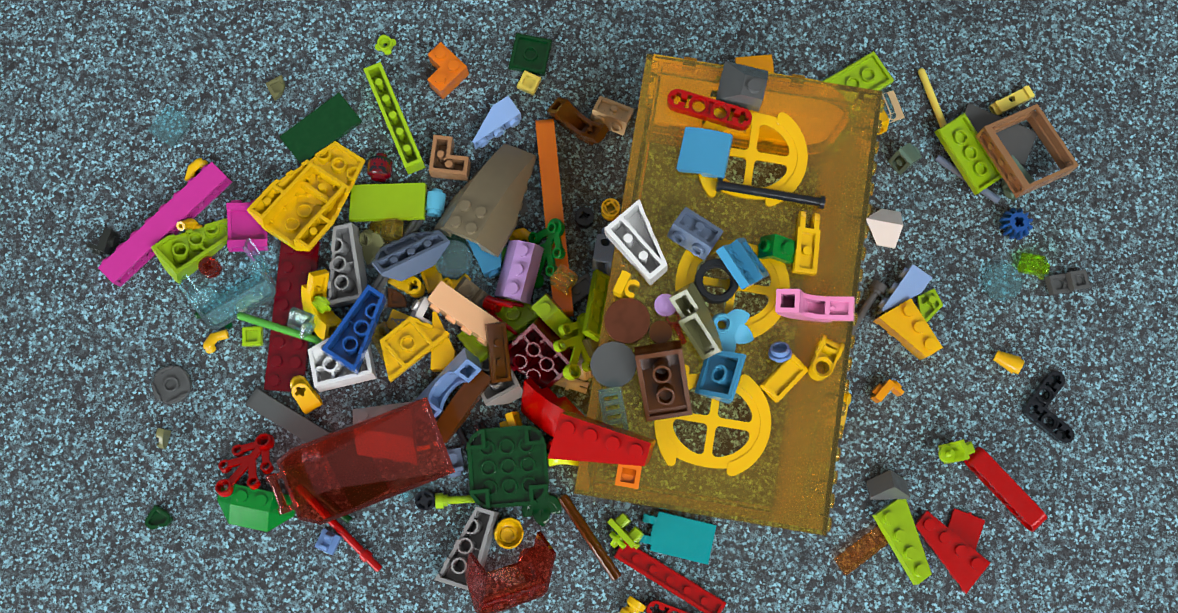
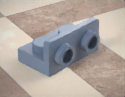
[667,207,724,260]

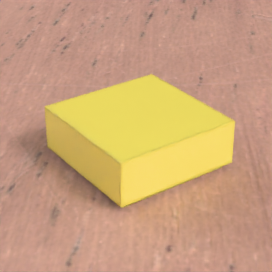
[517,70,541,96]

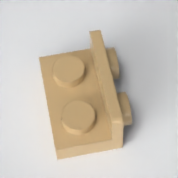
[590,96,634,135]

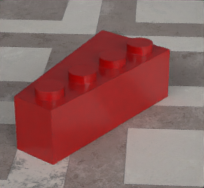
[548,411,656,466]

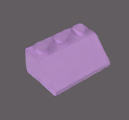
[494,240,544,304]

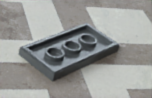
[963,103,1037,166]

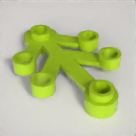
[553,313,591,380]

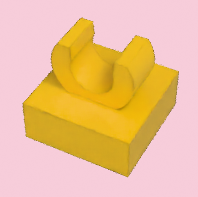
[613,270,640,299]
[499,411,523,427]

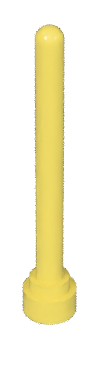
[918,68,947,151]

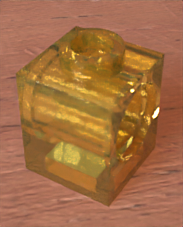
[550,264,578,295]

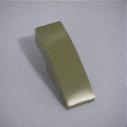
[669,282,723,360]

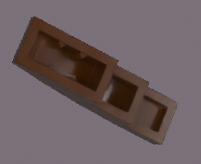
[431,370,491,444]

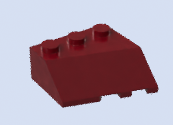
[508,317,580,388]

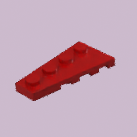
[915,510,990,594]

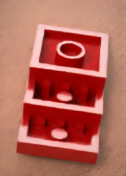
[521,378,584,437]

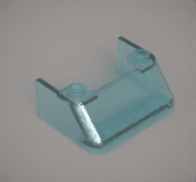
[178,238,276,329]

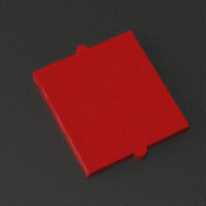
[947,508,985,550]

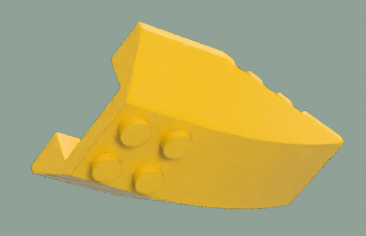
[247,141,366,251]

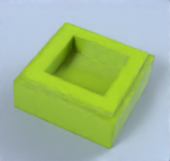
[242,326,263,347]

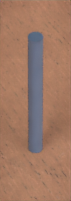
[935,154,1001,204]

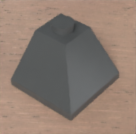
[716,61,768,112]

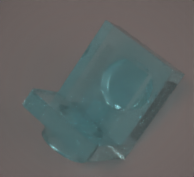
[287,307,315,339]

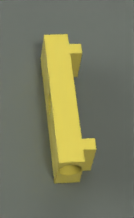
[988,85,1035,116]

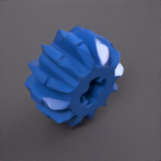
[999,208,1033,240]

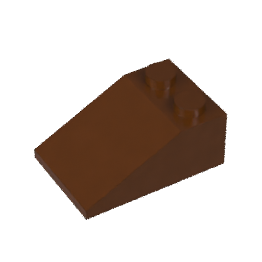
[634,340,693,422]

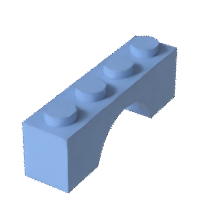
[412,348,482,424]

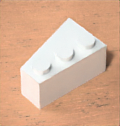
[604,199,668,285]

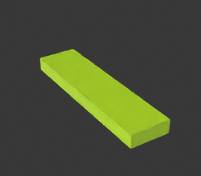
[582,269,612,342]

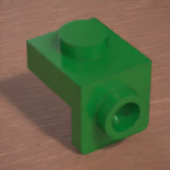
[758,234,796,264]

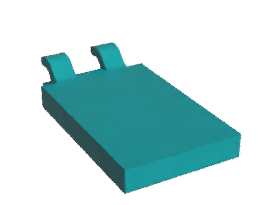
[639,511,717,565]

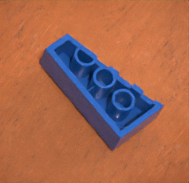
[322,285,386,375]

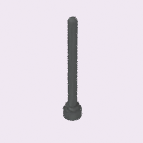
[839,280,887,349]

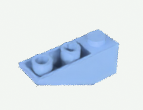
[472,96,522,149]
[877,264,932,315]

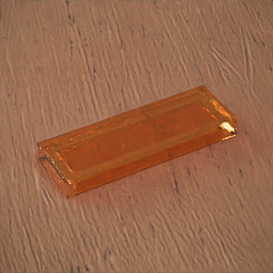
[833,525,889,576]

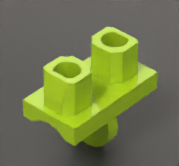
[938,439,975,464]
[607,513,644,549]

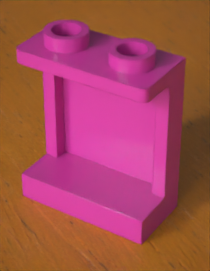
[226,200,268,252]

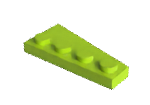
[872,499,932,585]

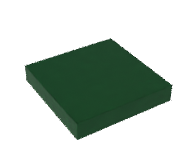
[509,33,552,76]

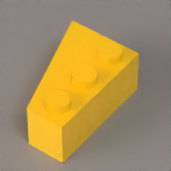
[873,298,943,360]

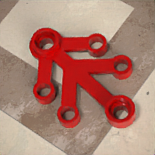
[215,433,275,497]

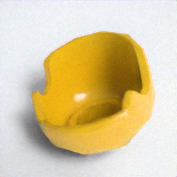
[494,517,524,549]

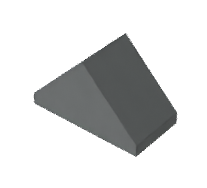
[867,470,910,500]

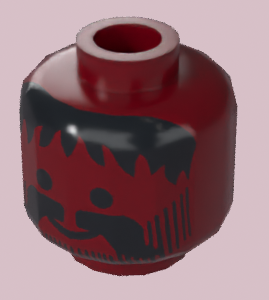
[367,153,393,182]

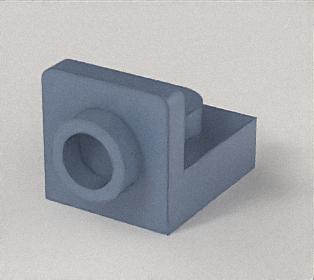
[441,448,466,478]

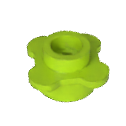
[375,34,396,55]
[312,295,331,314]

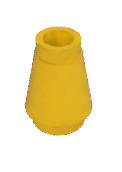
[993,350,1025,374]

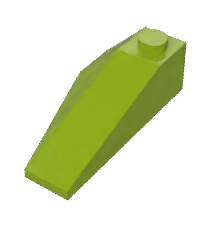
[151,218,228,283]

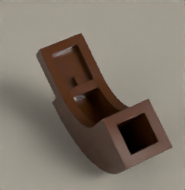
[547,97,610,146]

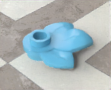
[712,309,754,353]

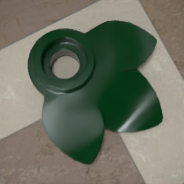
[522,492,562,527]

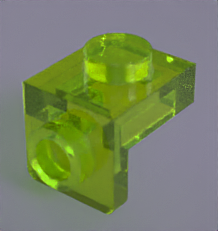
[1017,253,1050,280]

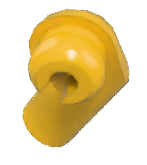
[184,158,208,181]
[509,228,535,242]

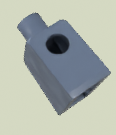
[591,227,615,276]

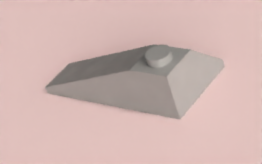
[480,358,523,406]

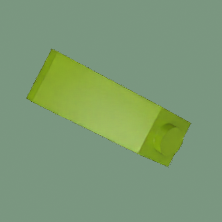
[531,293,579,349]

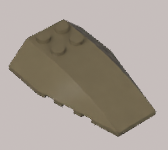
[434,143,537,257]

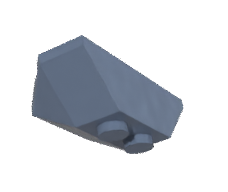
[372,230,450,281]

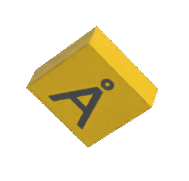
[385,309,410,330]

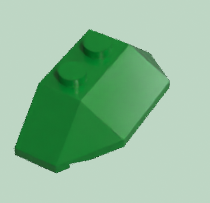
[217,483,299,532]

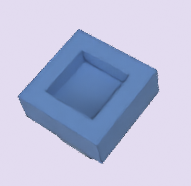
[314,528,342,555]

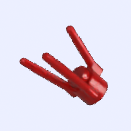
[482,295,524,335]

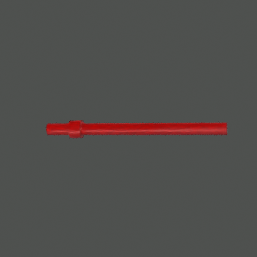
[294,484,383,572]

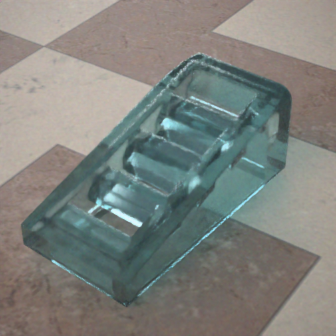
[598,386,629,431]

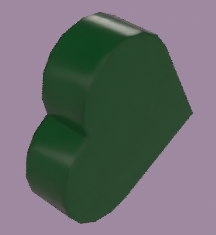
[145,505,173,529]

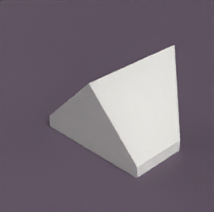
[866,208,903,249]

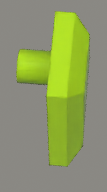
[916,289,943,322]

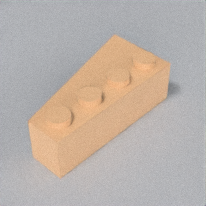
[427,281,500,347]

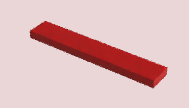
[614,540,727,613]

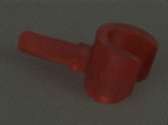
[666,312,687,345]

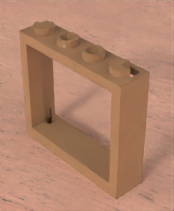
[976,104,1079,198]

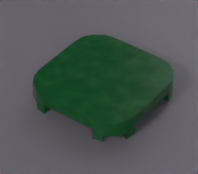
[466,425,550,509]

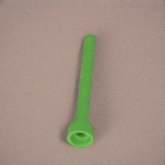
[237,312,323,345]

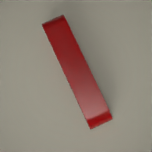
[964,446,1048,532]

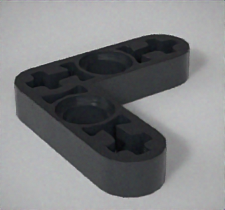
[1022,371,1075,444]

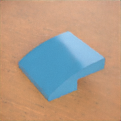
[676,127,733,179]
[716,237,770,289]

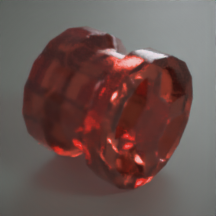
[198,257,222,278]

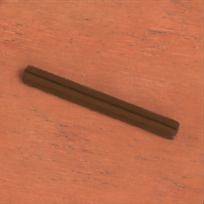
[558,494,621,581]

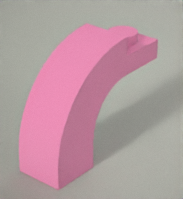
[775,289,855,322]

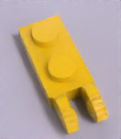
[792,211,821,276]

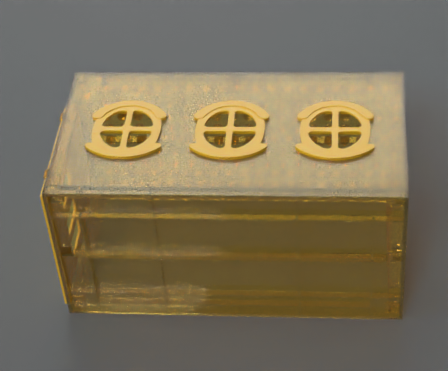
[574,54,885,536]

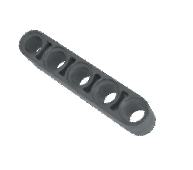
[245,388,336,453]

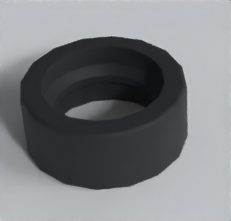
[694,258,739,304]

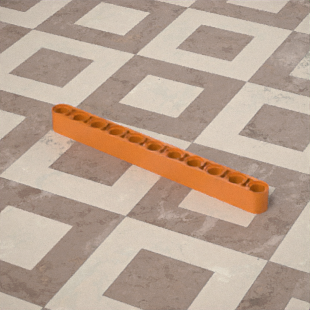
[535,118,574,317]

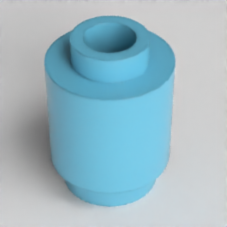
[425,188,446,217]

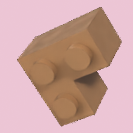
[429,135,471,181]

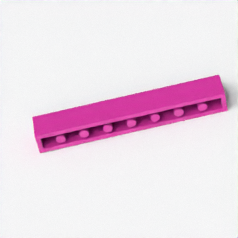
[98,162,232,287]

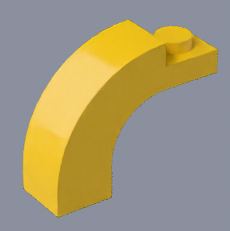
[301,269,342,341]

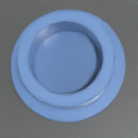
[768,342,792,363]

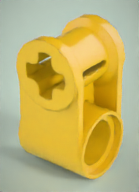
[387,276,425,298]
[808,334,845,381]
[290,375,323,414]

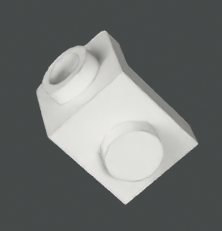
[410,297,432,325]

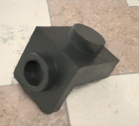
[86,228,119,257]

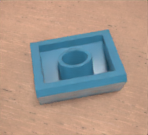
[694,351,747,404]

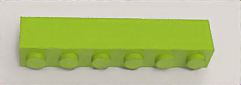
[363,62,426,175]

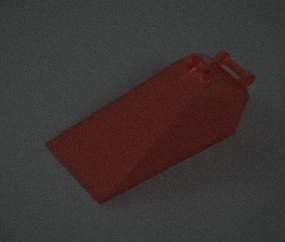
[265,397,455,525]

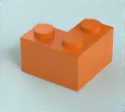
[427,42,469,99]

